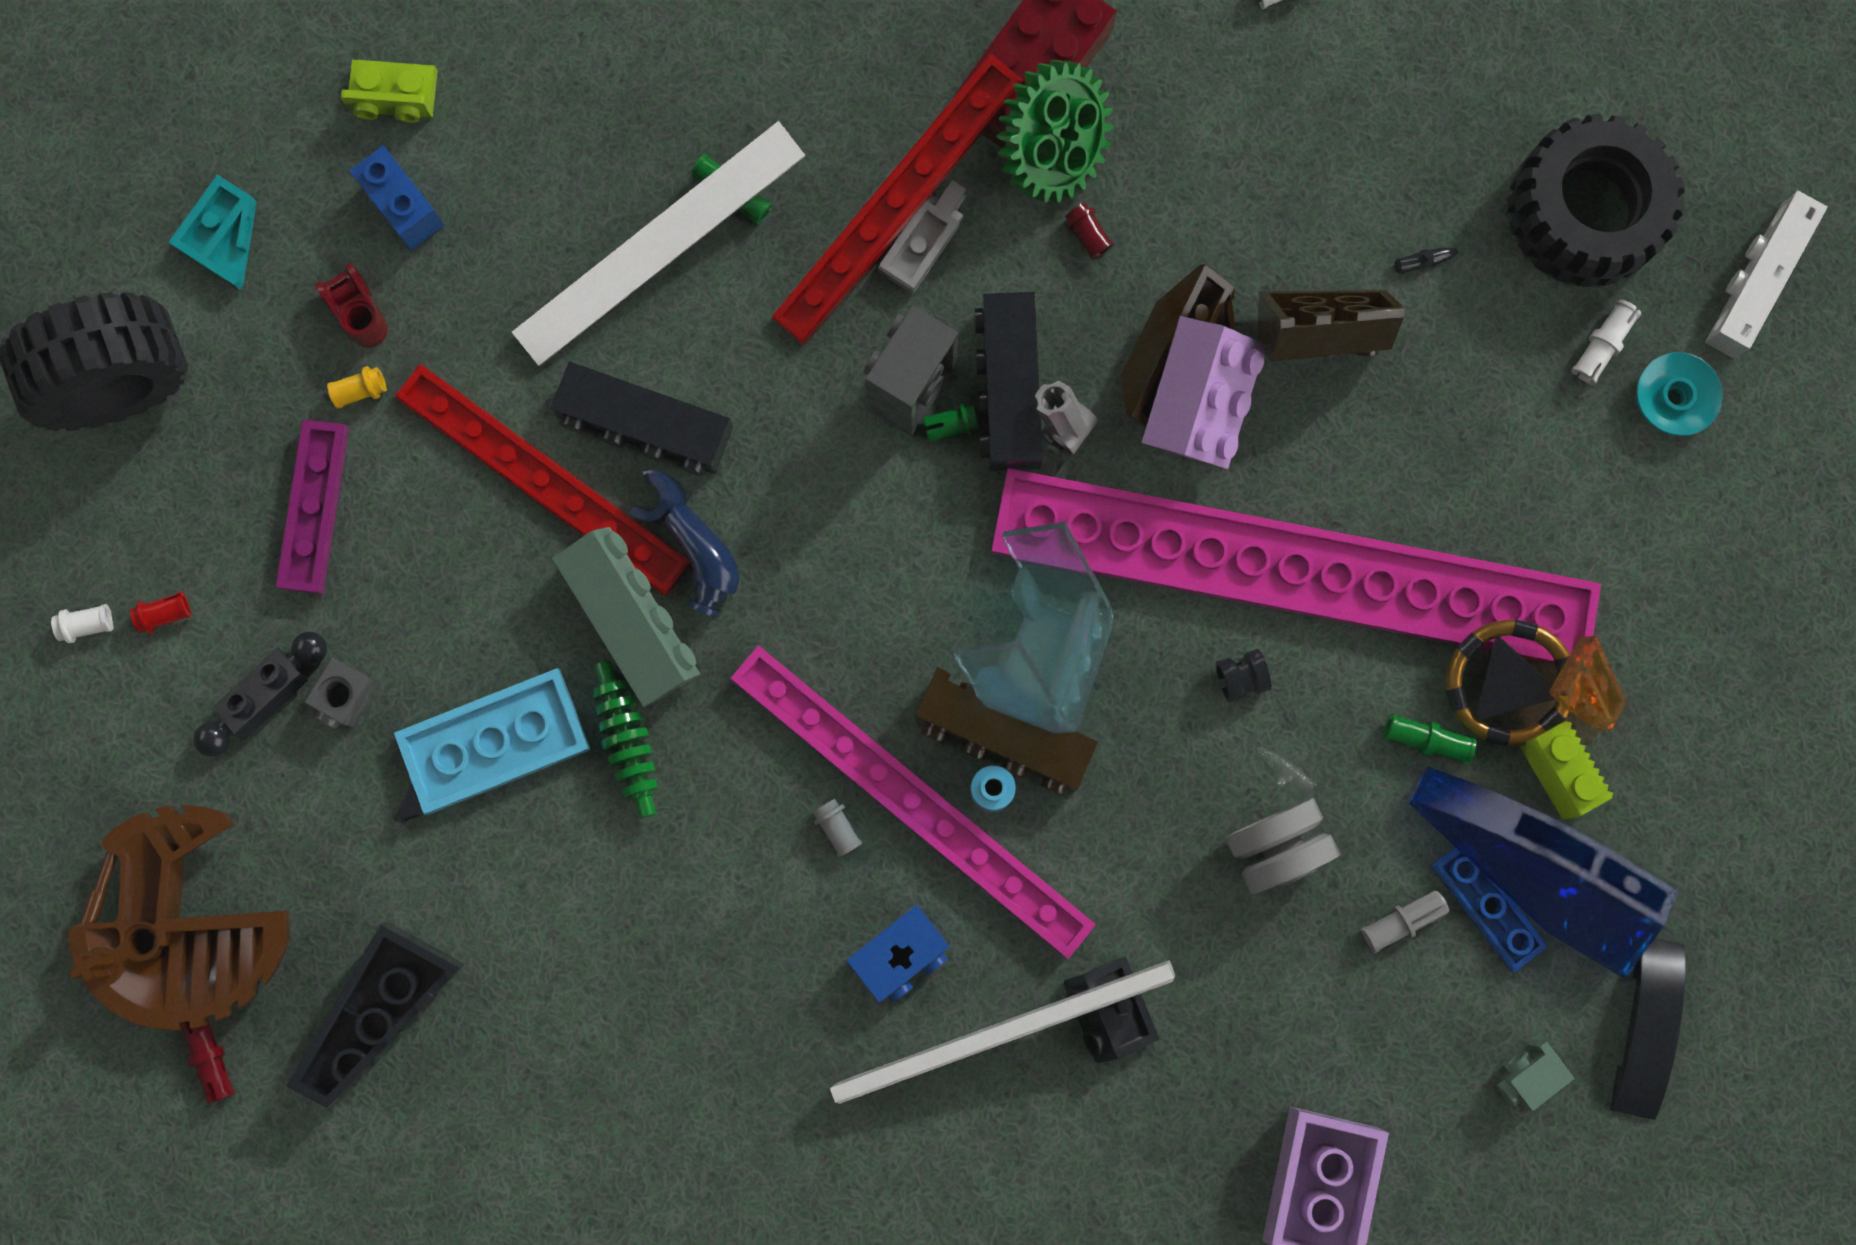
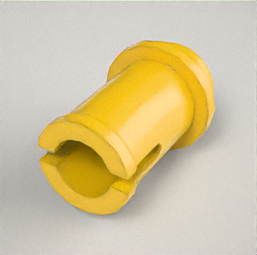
[327,366,387,408]

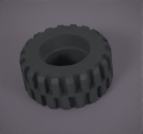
[1507,114,1685,287]
[0,292,188,431]

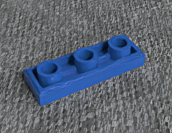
[1430,839,1548,973]

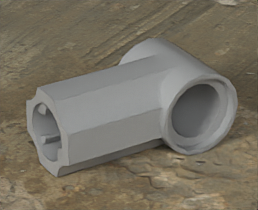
[1035,380,1098,456]

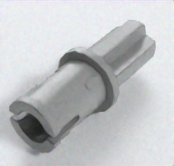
[1361,891,1449,954]

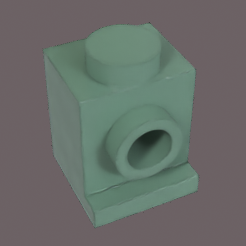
[1496,1039,1575,1111]

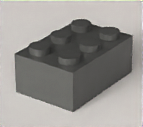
[863,305,959,436]

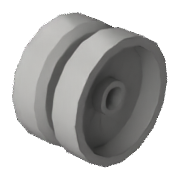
[1224,798,1341,894]

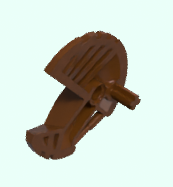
[68,805,290,1030]

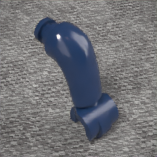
[630,470,739,617]

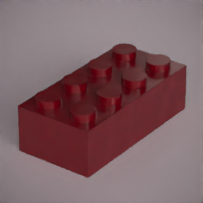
[953,0,1117,148]

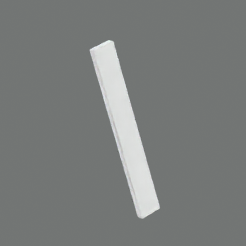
[512,121,805,366]
[830,960,1175,1104]

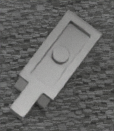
[878,180,966,294]

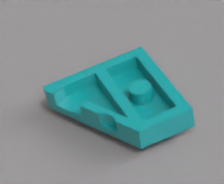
[168,175,257,290]

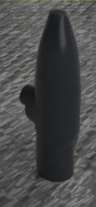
[1395,248,1458,274]

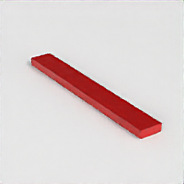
[771,54,1024,345]
[394,364,691,597]

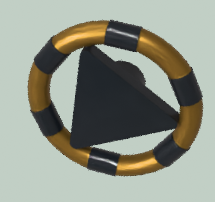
[1445,619,1577,746]

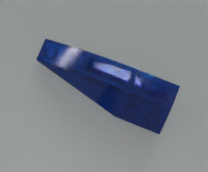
[1409,766,1678,978]

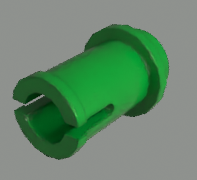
[923,403,979,443]

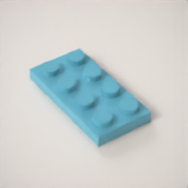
[394,668,591,815]

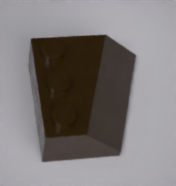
[1257,290,1405,362]

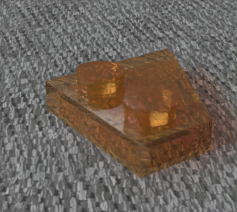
[1549,636,1627,731]

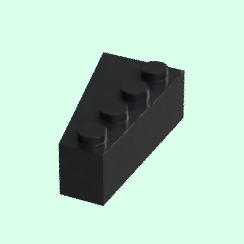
[286,922,465,1108]

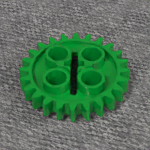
[997,60,1113,202]

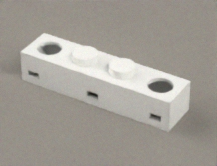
[1705,190,1827,359]

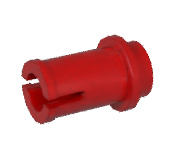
[130,591,192,634]

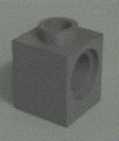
[305,657,380,729]

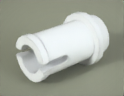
[51,604,114,644]

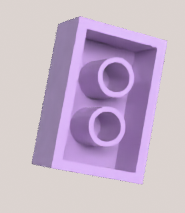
[1142,316,1266,469]
[1262,1106,1389,1245]

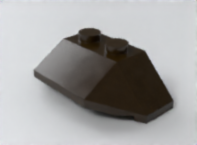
[1120,264,1235,428]

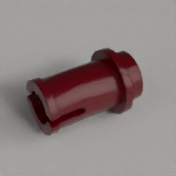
[1065,203,1114,260]

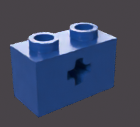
[349,145,445,250]
[847,905,950,1003]

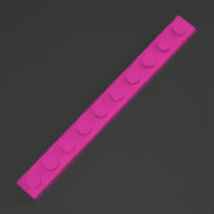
[730,645,1096,959]

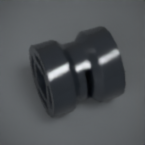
[1216,649,1272,703]

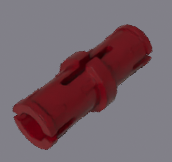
[182,1019,236,1104]

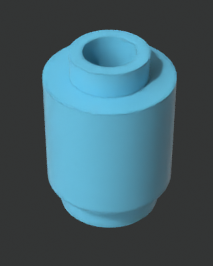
[970,766,1016,812]

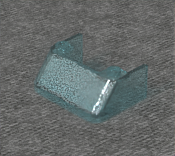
[953,522,1113,734]

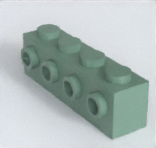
[552,527,700,707]

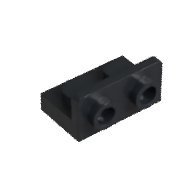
[1064,956,1160,1064]

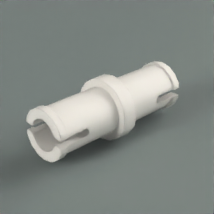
[1571,300,1641,385]

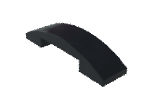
[1610,935,1686,1120]

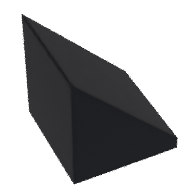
[394,784,425,823]

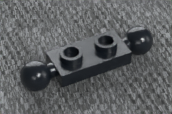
[193,631,327,757]

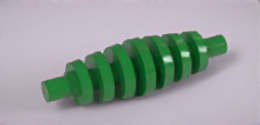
[592,661,658,819]

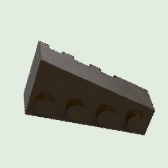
[916,667,1098,796]

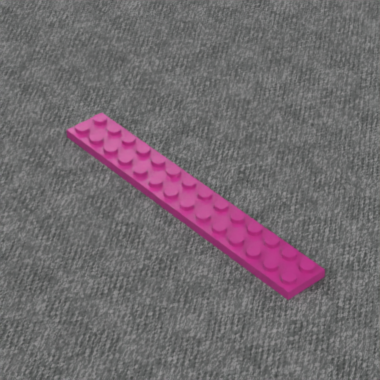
[991,468,1601,670]

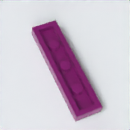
[276,419,349,595]

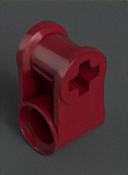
[314,262,388,347]

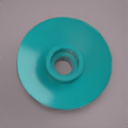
[1636,352,1723,436]

